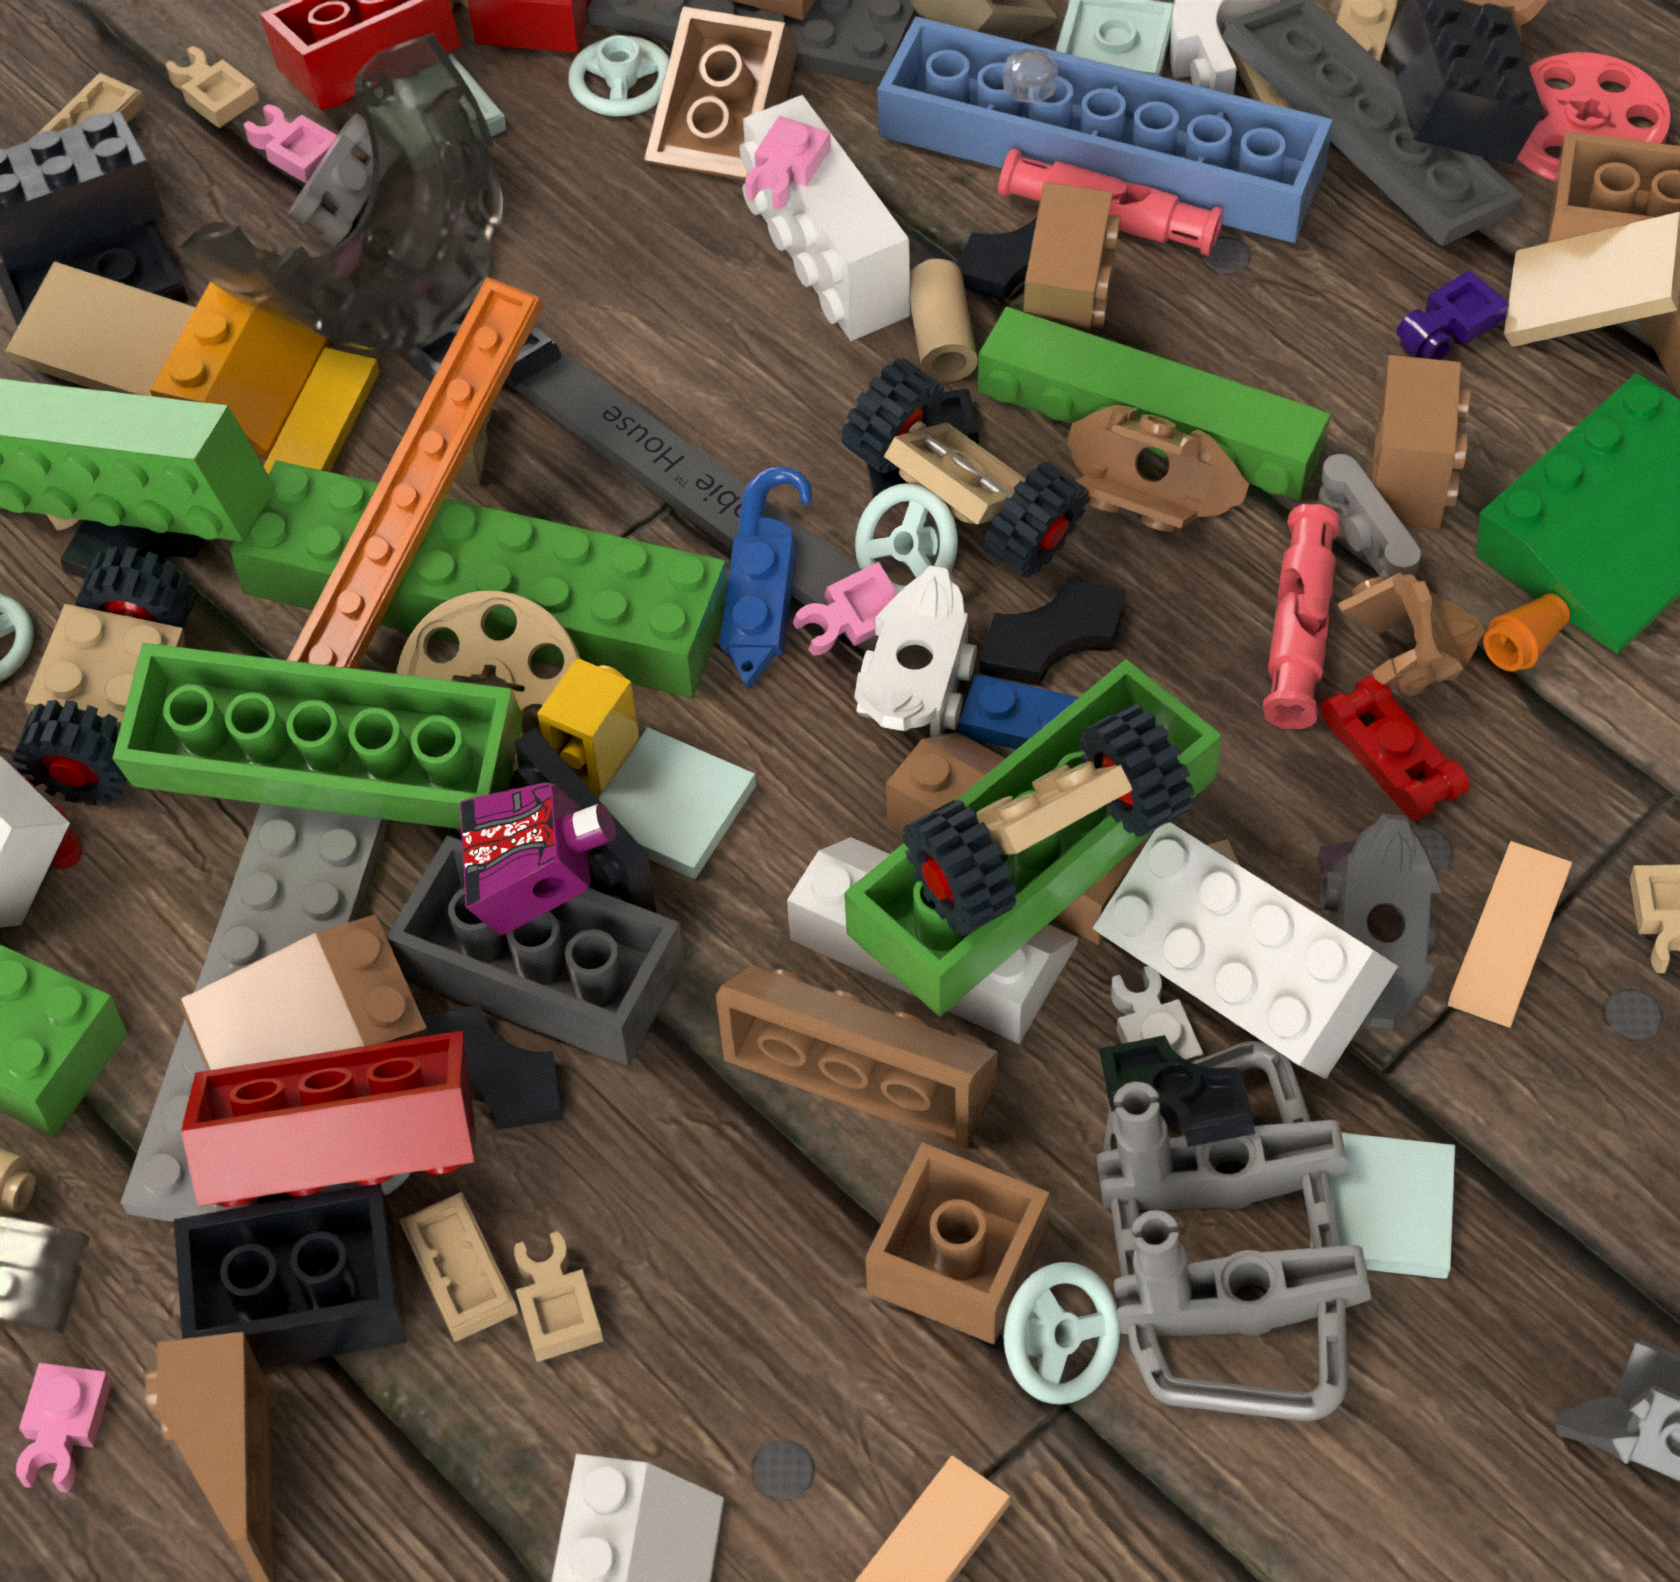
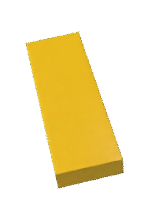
[263,347,380,474]

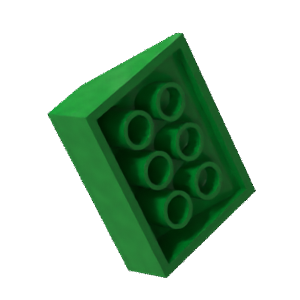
[1476,372,1680,654]

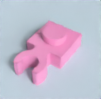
[244,104,338,184]
[745,116,831,210]
[793,562,898,655]
[16,1363,112,1493]

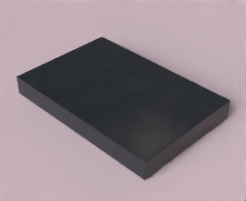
[0,220,188,328]

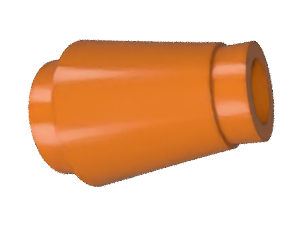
[1483,593,1570,671]

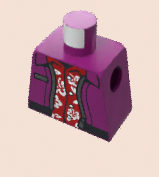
[460,783,616,936]

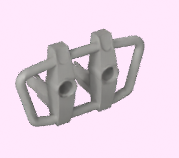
[1097,1041,1371,1421]

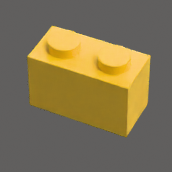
[537,657,639,799]

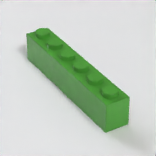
[978,306,1331,501]

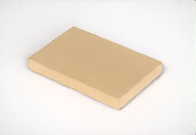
[1504,212,1680,347]
[5,262,196,396]

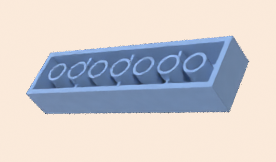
[877,16,1333,243]

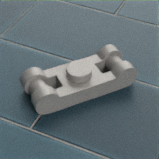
[288,113,400,249]
[1318,454,1421,579]

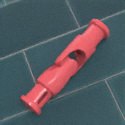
[998,148,1224,257]
[1262,504,1341,730]

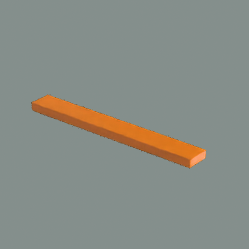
[287,277,544,669]

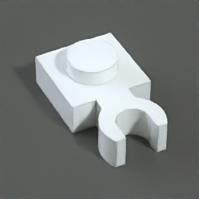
[1111,966,1203,1062]

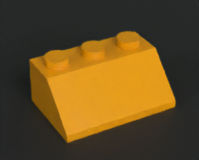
[150,265,335,459]

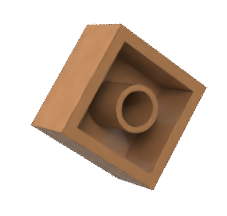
[1023,182,1121,334]
[1371,355,1470,530]
[865,1142,1050,1345]

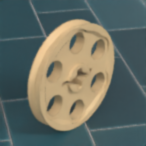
[397,591,580,775]

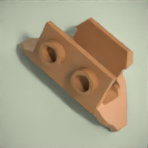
[1066,405,1249,532]
[1338,572,1485,698]

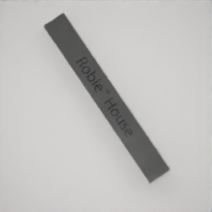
[505,348,862,606]

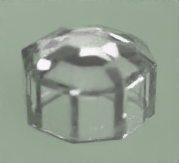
[1003,49,1058,103]

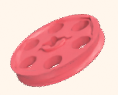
[1517,52,1671,182]

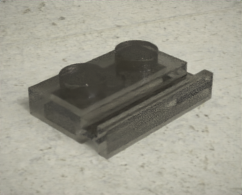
[0,1216,90,1334]

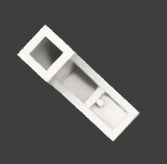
[1170,0,1280,95]

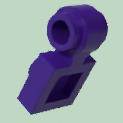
[1396,270,1509,360]

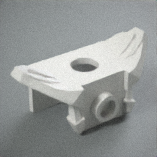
[854,566,977,737]

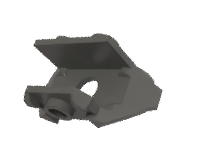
[1319,813,1441,1029]
[1554,1338,1680,1481]

